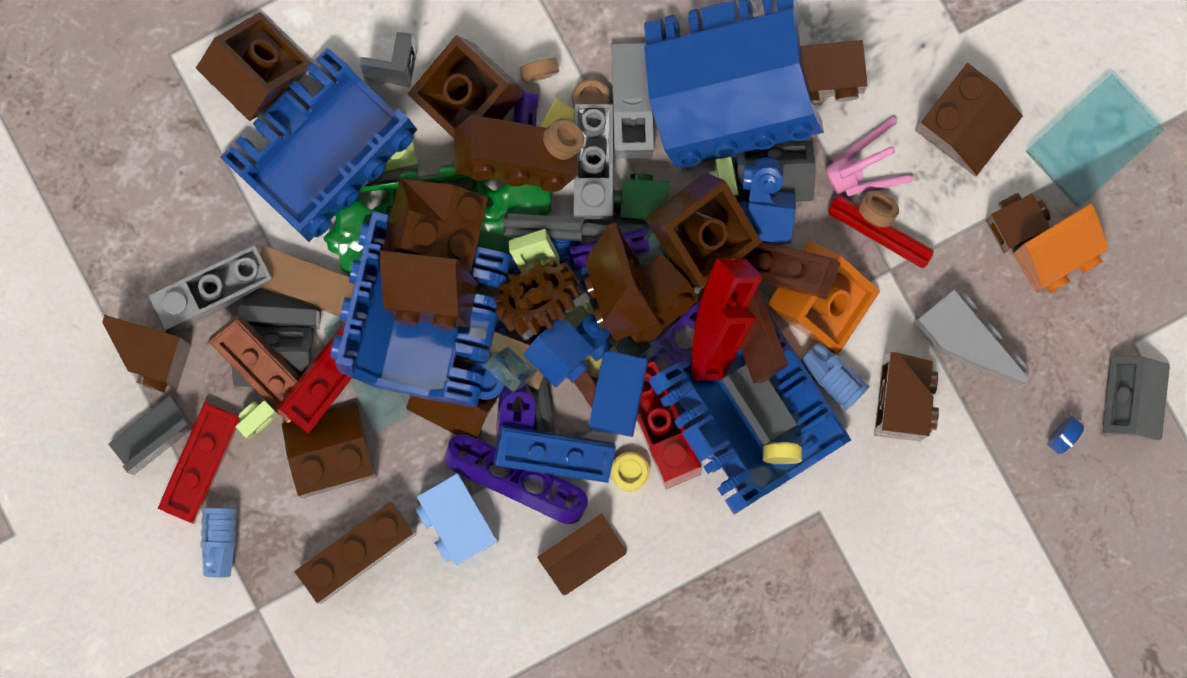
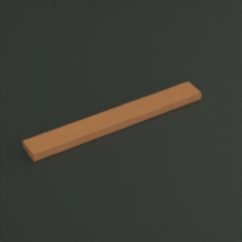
[260,245,544,392]

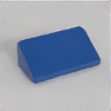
[589,350,648,437]

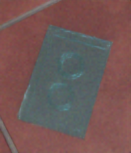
[1026,74,1164,208]

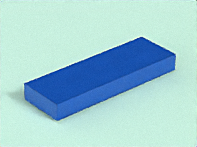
[493,425,616,483]

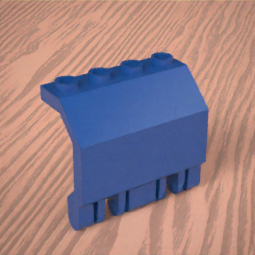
[644,0,824,168]
[220,47,418,242]
[331,212,512,407]
[648,310,851,515]

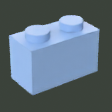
[415,473,498,566]

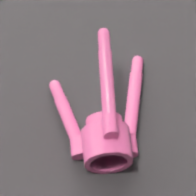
[825,117,913,197]

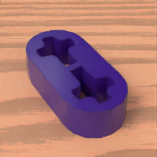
[496,382,536,440]

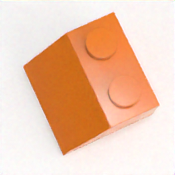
[1012,204,1109,294]
[767,241,880,355]

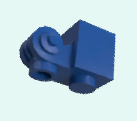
[740,157,796,244]
[523,315,613,388]

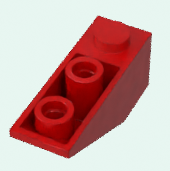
[637,361,701,490]

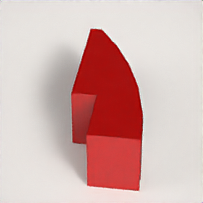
[691,258,763,381]

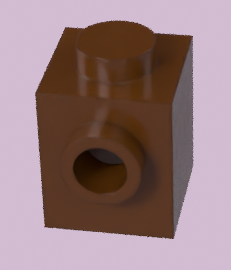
[986,193,1051,254]

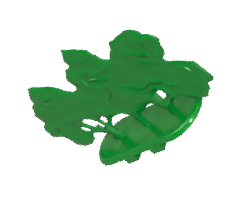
[323,164,552,292]

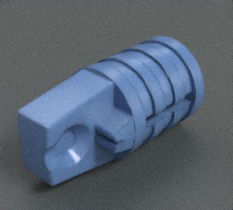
[801,342,870,411]
[200,508,237,577]

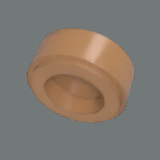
[519,58,560,82]
[572,79,610,107]
[543,118,584,160]
[858,191,899,227]

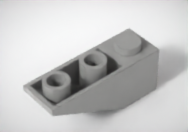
[611,43,654,159]
[574,104,613,225]
[148,245,272,335]
[914,290,1030,386]

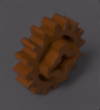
[494,259,580,335]

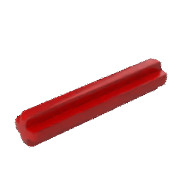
[828,196,934,268]

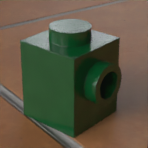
[613,173,669,224]

